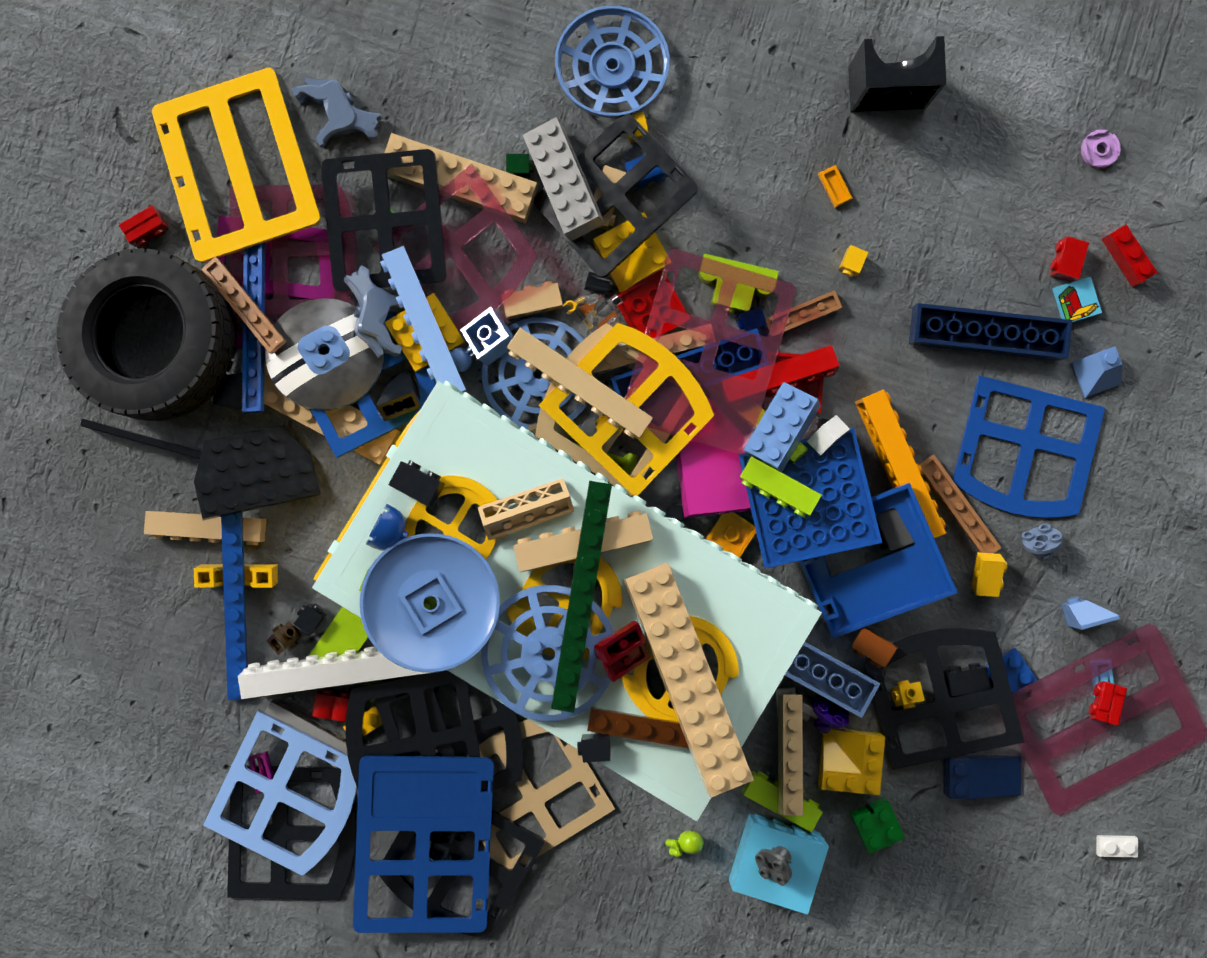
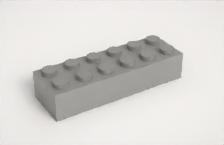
[523,117,605,241]

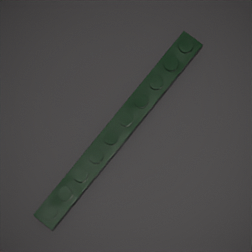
[551,480,612,713]

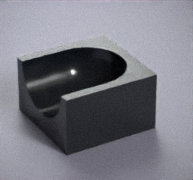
[848,36,946,112]

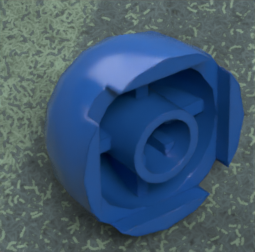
[366,504,408,551]

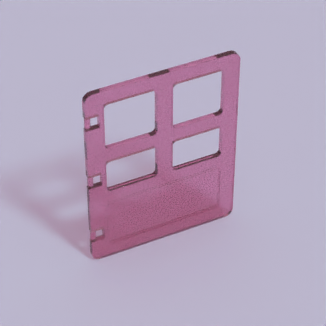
[625,249,795,455]

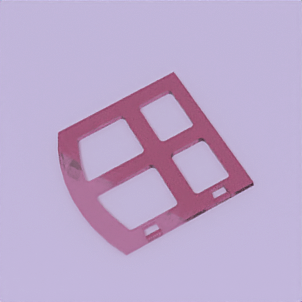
[373,164,538,330]
[229,184,357,316]

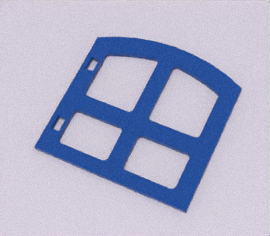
[310,305,435,458]
[952,375,1105,518]

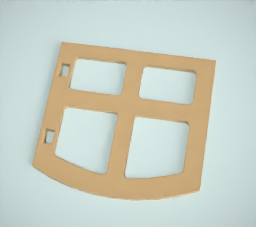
[535,323,701,496]
[466,719,615,869]

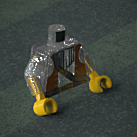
[563,293,623,332]

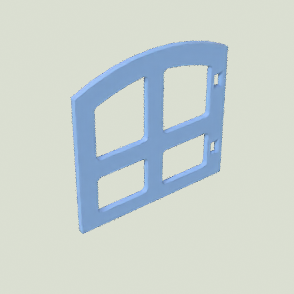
[203,710,357,876]

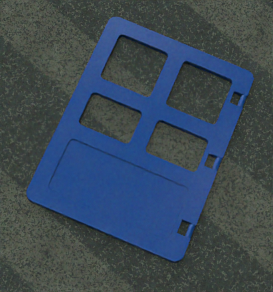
[353,756,494,933]

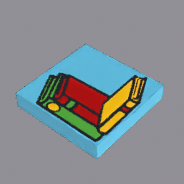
[1052,277,1102,322]

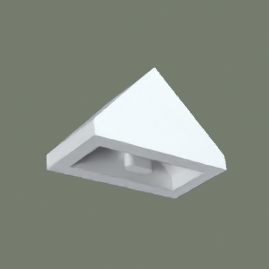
[807,415,850,456]

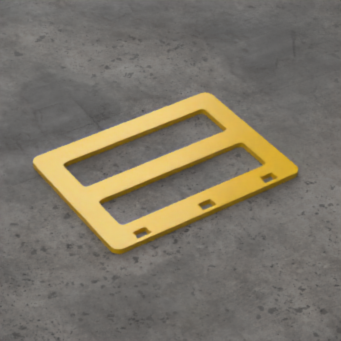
[152,68,321,263]

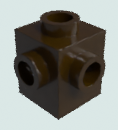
[266,621,302,656]

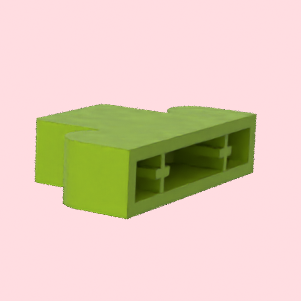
[699,254,779,314]

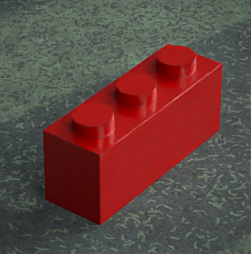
[1101,224,1158,287]

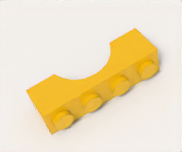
[194,564,278,588]

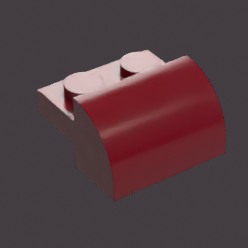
[594,621,650,682]

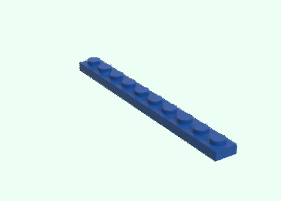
[242,242,265,413]
[221,512,248,700]

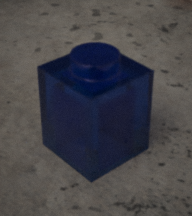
[736,307,767,333]

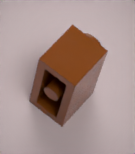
[851,627,898,668]

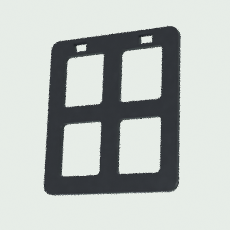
[534,113,698,278]
[321,149,447,292]

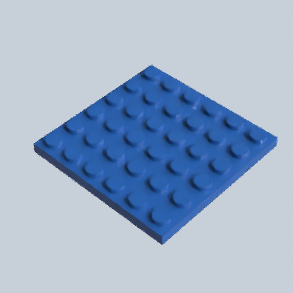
[738,428,882,569]

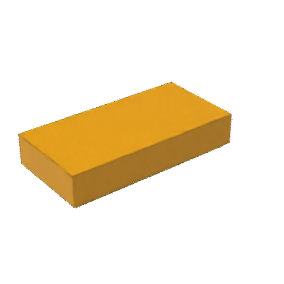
[818,165,853,208]

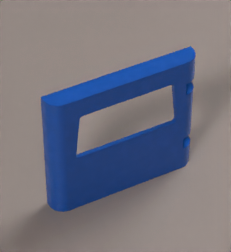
[799,482,958,638]

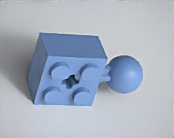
[450,307,514,372]

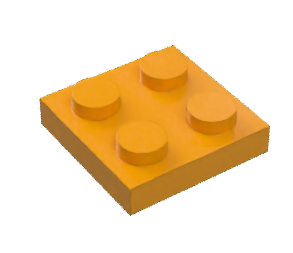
[705,513,756,558]

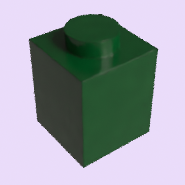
[506,154,534,178]

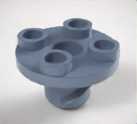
[1022,524,1063,560]

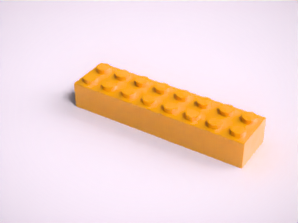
[855,389,946,538]

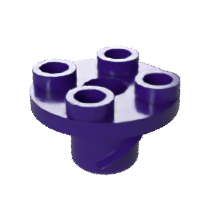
[812,697,849,734]

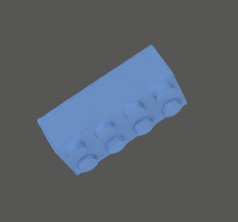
[744,382,821,473]

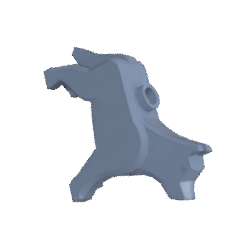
[291,78,382,148]
[344,266,405,358]

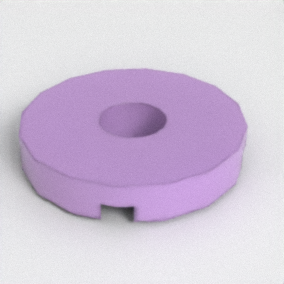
[1081,130,1121,169]

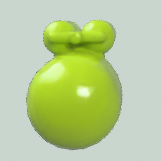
[665,830,704,857]

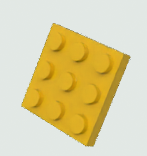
[384,293,465,372]

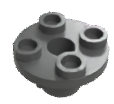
[755,846,792,886]

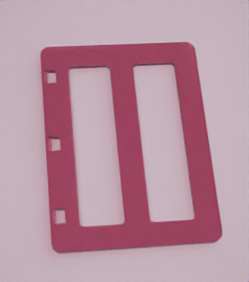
[1012,624,1207,814]

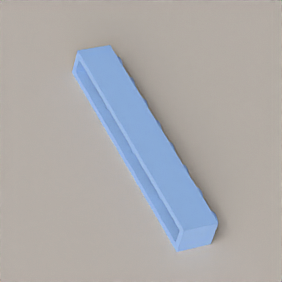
[380,246,466,393]

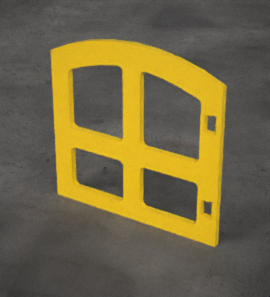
[539,322,714,496]

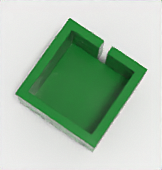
[849,797,905,854]

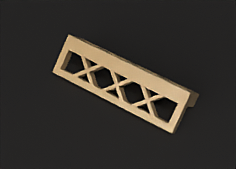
[477,478,574,540]

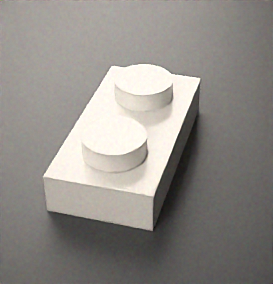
[1096,835,1138,857]

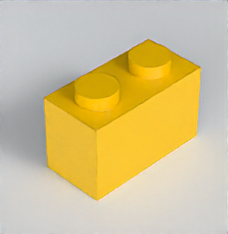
[971,552,1007,597]

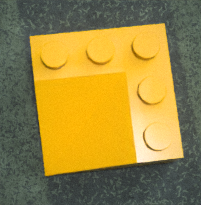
[593,212,671,293]
[818,728,885,795]

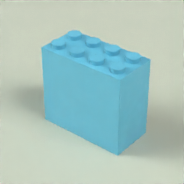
[729,812,829,915]

